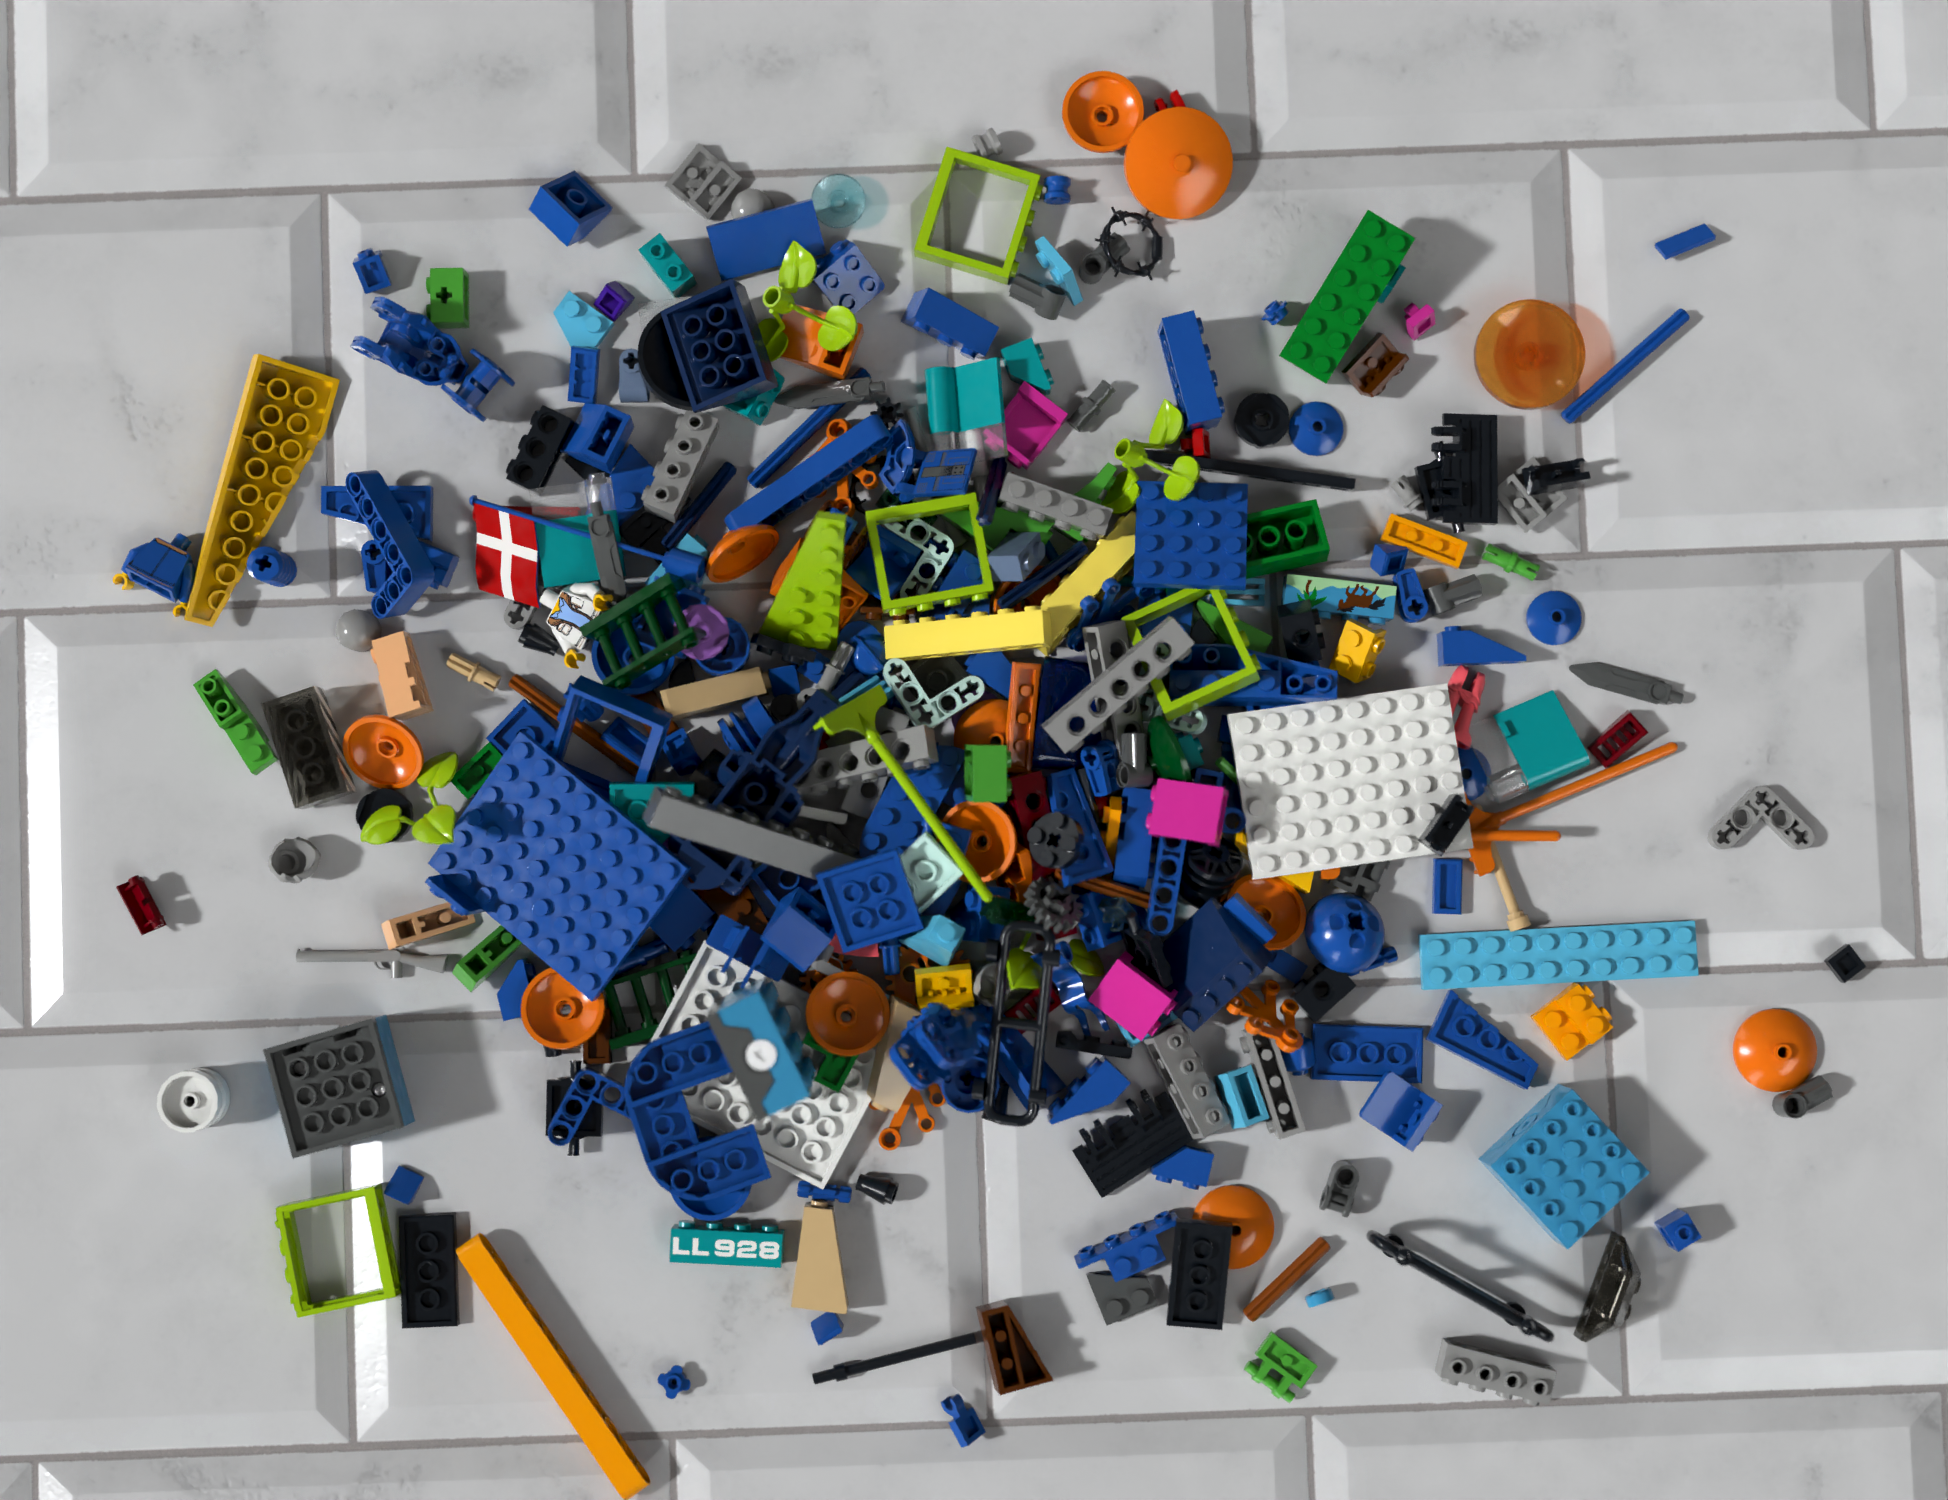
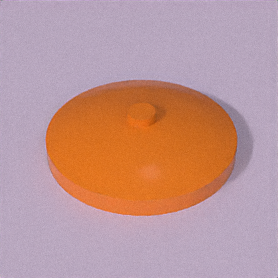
[1124,107,1233,219]

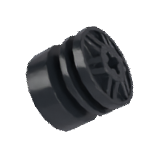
[1178,836,1243,907]

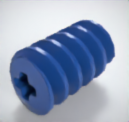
[247,546,297,587]

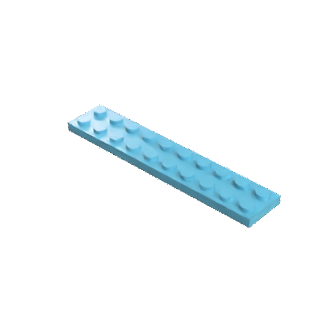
[1418,920,1699,990]

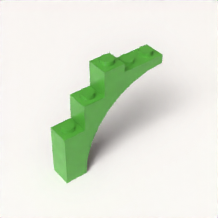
[939,462,1117,552]

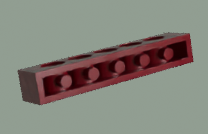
[1005,771,1078,941]

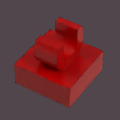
[1180,428,1211,459]

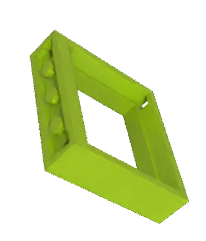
[914,147,1044,285]
[865,492,994,616]
[1121,589,1262,722]
[275,1183,401,1318]

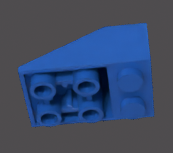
[1047,1055,1131,1125]

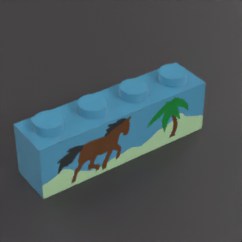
[1281,574,1397,625]

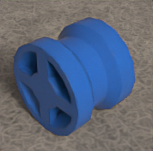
[1043,176,1071,205]

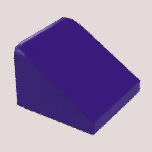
[593,281,635,322]

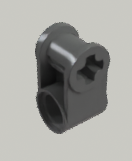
[1319,1160,1359,1218]

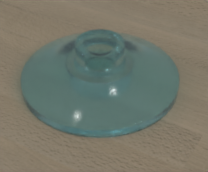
[811,174,866,228]

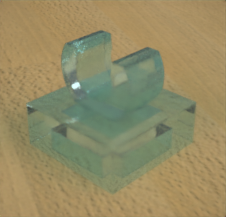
[1098,897,1138,932]

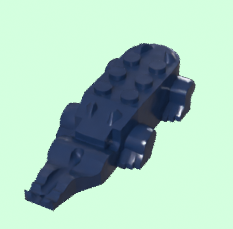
[668,689,841,896]

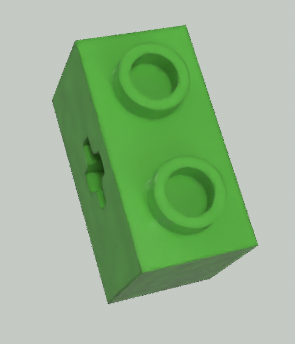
[426,268,469,329]

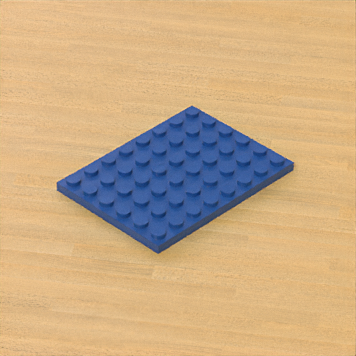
[428,731,691,1001]

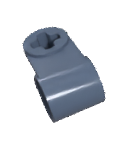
[619,348,650,403]

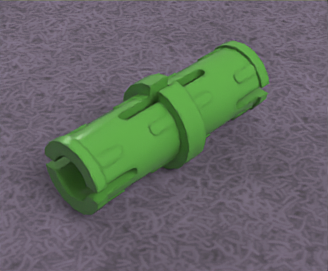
[1482,543,1540,581]

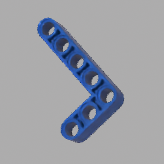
[345,470,435,619]
[1146,807,1246,936]
[548,1067,700,1146]

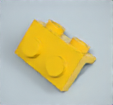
[1328,618,1386,683]
[914,963,974,1012]

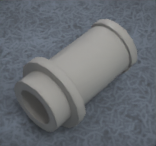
[1390,475,1424,511]

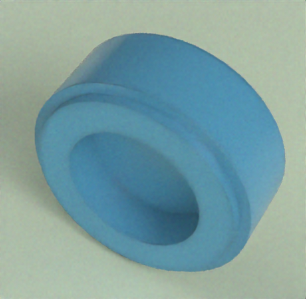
[1305,1287,1334,1308]

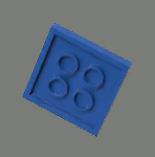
[816,848,924,953]

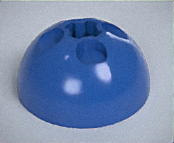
[1304,893,1385,973]

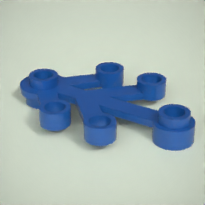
[1066,577,1157,652]

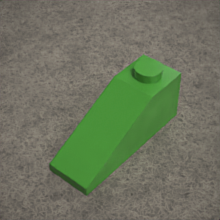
[1195,599,1273,653]
[452,925,523,992]

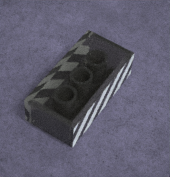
[261,686,357,809]

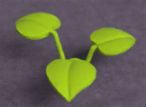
[758,241,858,362]
[1100,399,1200,514]
[360,752,458,845]
[1007,898,1105,989]

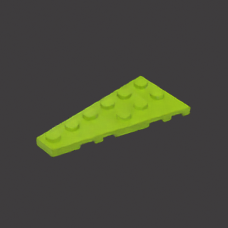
[757,511,847,651]

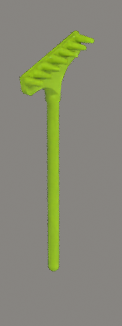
[813,684,993,903]

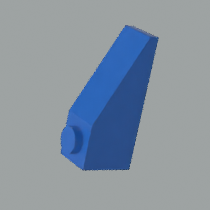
[1437,626,1527,667]

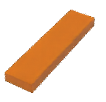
[1004,661,1041,773]

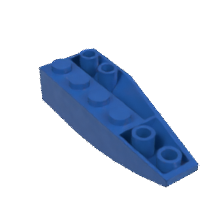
[1169,644,1338,706]

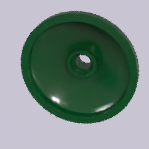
[1147,715,1192,783]

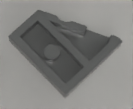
[1086,1272,1158,1326]

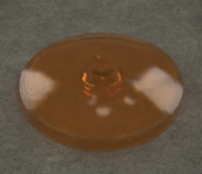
[1474,299,1585,410]

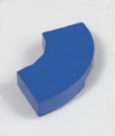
[878,419,916,496]

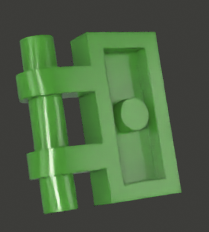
[1244,1331,1318,1403]

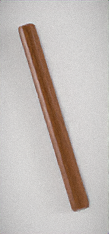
[508,674,639,778]

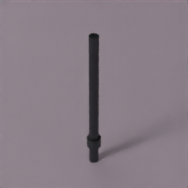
[812,1332,977,1384]

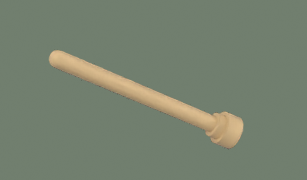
[1473,803,1531,932]

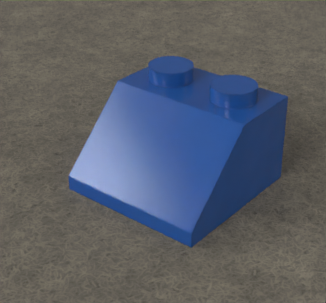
[529,170,613,247]

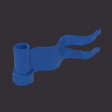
[1030,941,1110,1036]

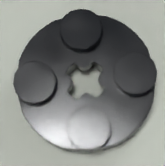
[1234,393,1289,449]
[356,788,413,843]
[1027,812,1084,869]

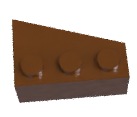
[976,1300,1054,1395]

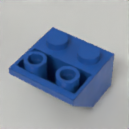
[560,403,634,474]
[760,886,836,973]

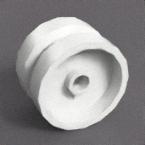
[157,1068,230,1132]

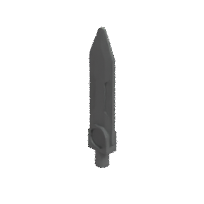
[774,377,886,409]
[587,501,627,607]
[1569,662,1684,705]

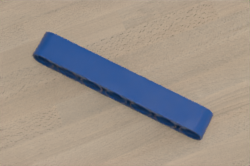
[724,414,893,531]

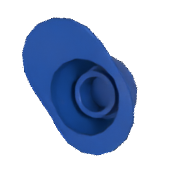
[838,621,894,681]

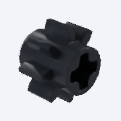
[870,397,905,430]

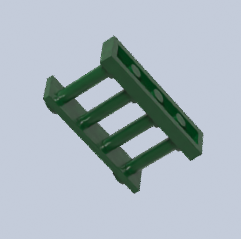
[579,573,707,690]
[604,949,697,1050]

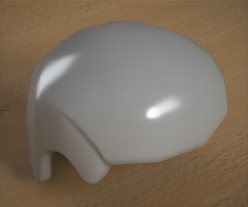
[731,188,775,219]
[335,609,382,652]
[972,963,1010,1007]

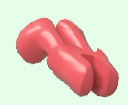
[1448,665,1485,750]

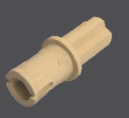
[446,653,502,692]

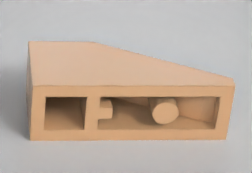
[381,902,476,950]

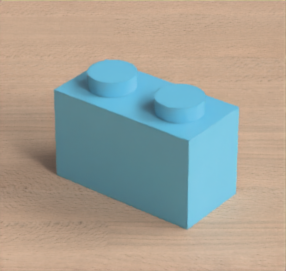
[1214,1065,1269,1129]

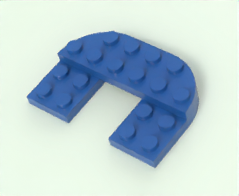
[859,745,1010,916]
[624,1021,771,1201]

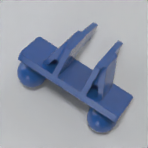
[706,915,790,989]

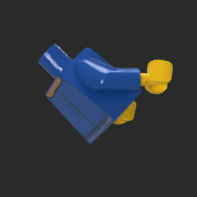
[113,533,196,617]

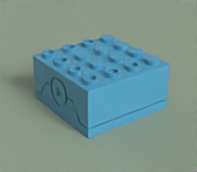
[1479,1084,1650,1249]

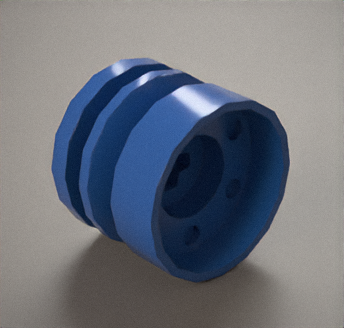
[695,617,751,677]
[717,696,777,753]
[939,1051,1000,1113]

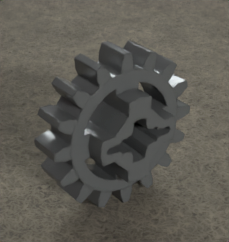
[1024,876,1083,934]

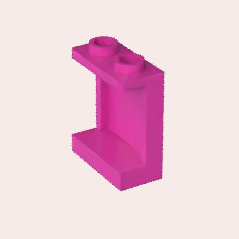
[984,381,1068,470]
[1146,778,1229,847]
[1088,951,1178,1041]

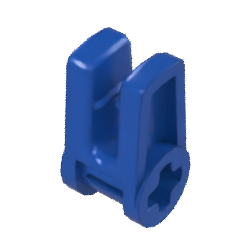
[361,540,392,594]
[1392,568,1428,623]
[1081,739,1123,797]

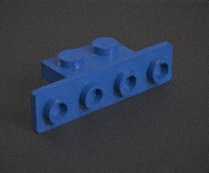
[1074,1211,1178,1283]

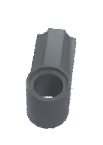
[1079,232,1130,284]
[1009,273,1067,320]
[1423,574,1483,616]
[1116,733,1153,788]
[1772,1075,1833,1119]

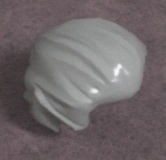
[268,837,321,883]

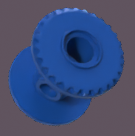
[441,349,515,422]

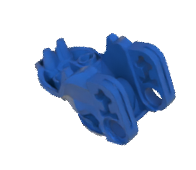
[350,297,469,386]
[889,1002,991,1091]

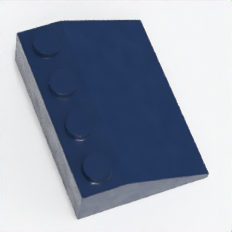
[660,278,779,413]
[1162,897,1274,1032]

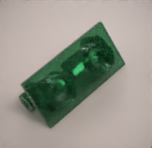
[979,895,1035,934]

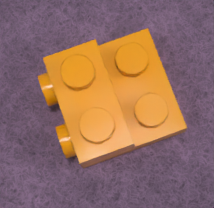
[1530,983,1613,1061]

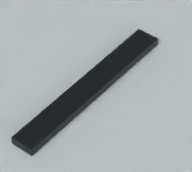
[1145,449,1356,491]

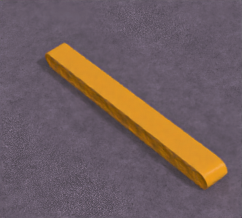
[456,1233,651,1500]

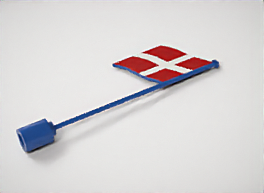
[469,495,707,608]

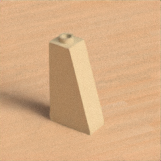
[660,667,772,721]
[866,994,921,1113]
[791,1199,849,1314]

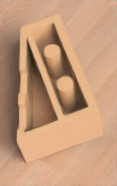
[370,631,434,721]

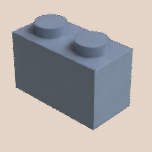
[988,532,1045,581]

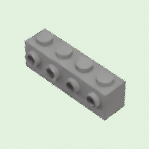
[641,410,719,523]
[997,472,1113,541]
[1239,1022,1306,1140]
[1143,1023,1231,1139]
[1435,1338,1557,1406]

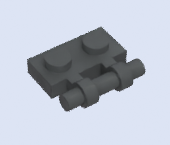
[1328,861,1390,902]

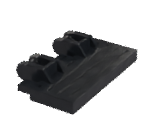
[1431,413,1498,525]
[1072,1089,1194,1198]

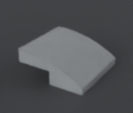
[664,143,742,220]
[1498,457,1568,533]

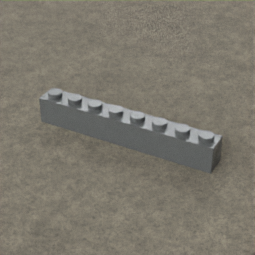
[642,786,862,880]

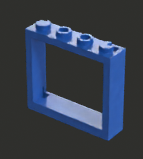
[549,675,673,801]

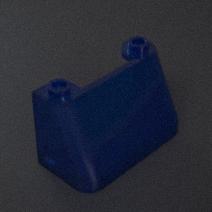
[1031,656,1104,771]

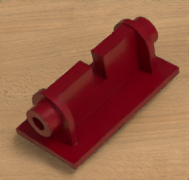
[116,875,167,935]

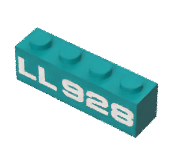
[669,1220,785,1268]

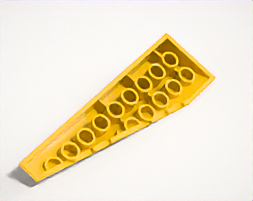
[184,354,340,627]

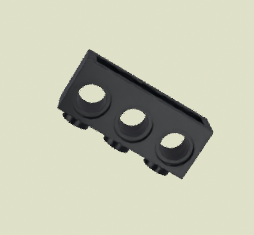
[506,405,575,497]

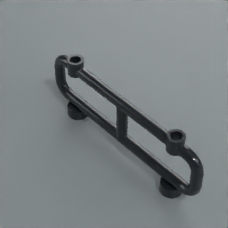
[972,920,1061,1127]
[1366,1230,1554,1342]

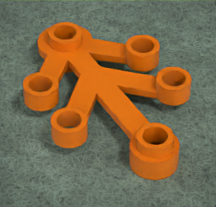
[808,419,879,517]
[1226,980,1303,1053]
[868,1074,946,1150]

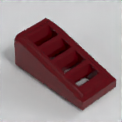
[1587,710,1648,768]
[1004,981,1061,1034]

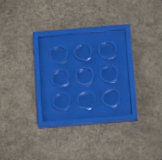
[1133,481,1248,590]

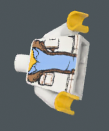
[539,583,613,669]

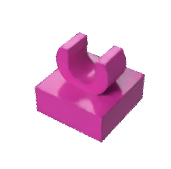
[1404,303,1435,341]

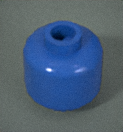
[1279,1033,1316,1076]

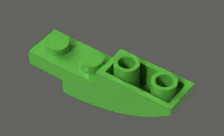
[193,669,279,775]

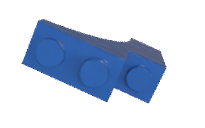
[957,594,1012,700]

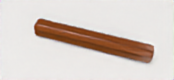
[1055,869,1160,909]
[1243,1237,1331,1322]

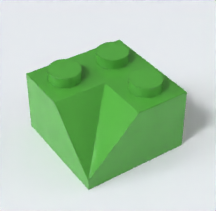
[964,744,1011,802]

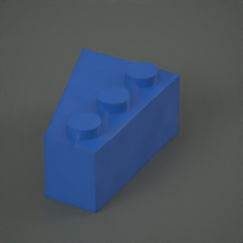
[900,287,999,360]
[1112,788,1156,888]

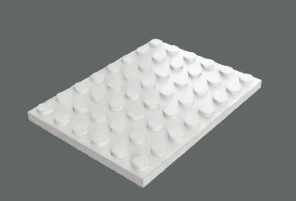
[1227,683,1473,880]
[650,938,878,1189]

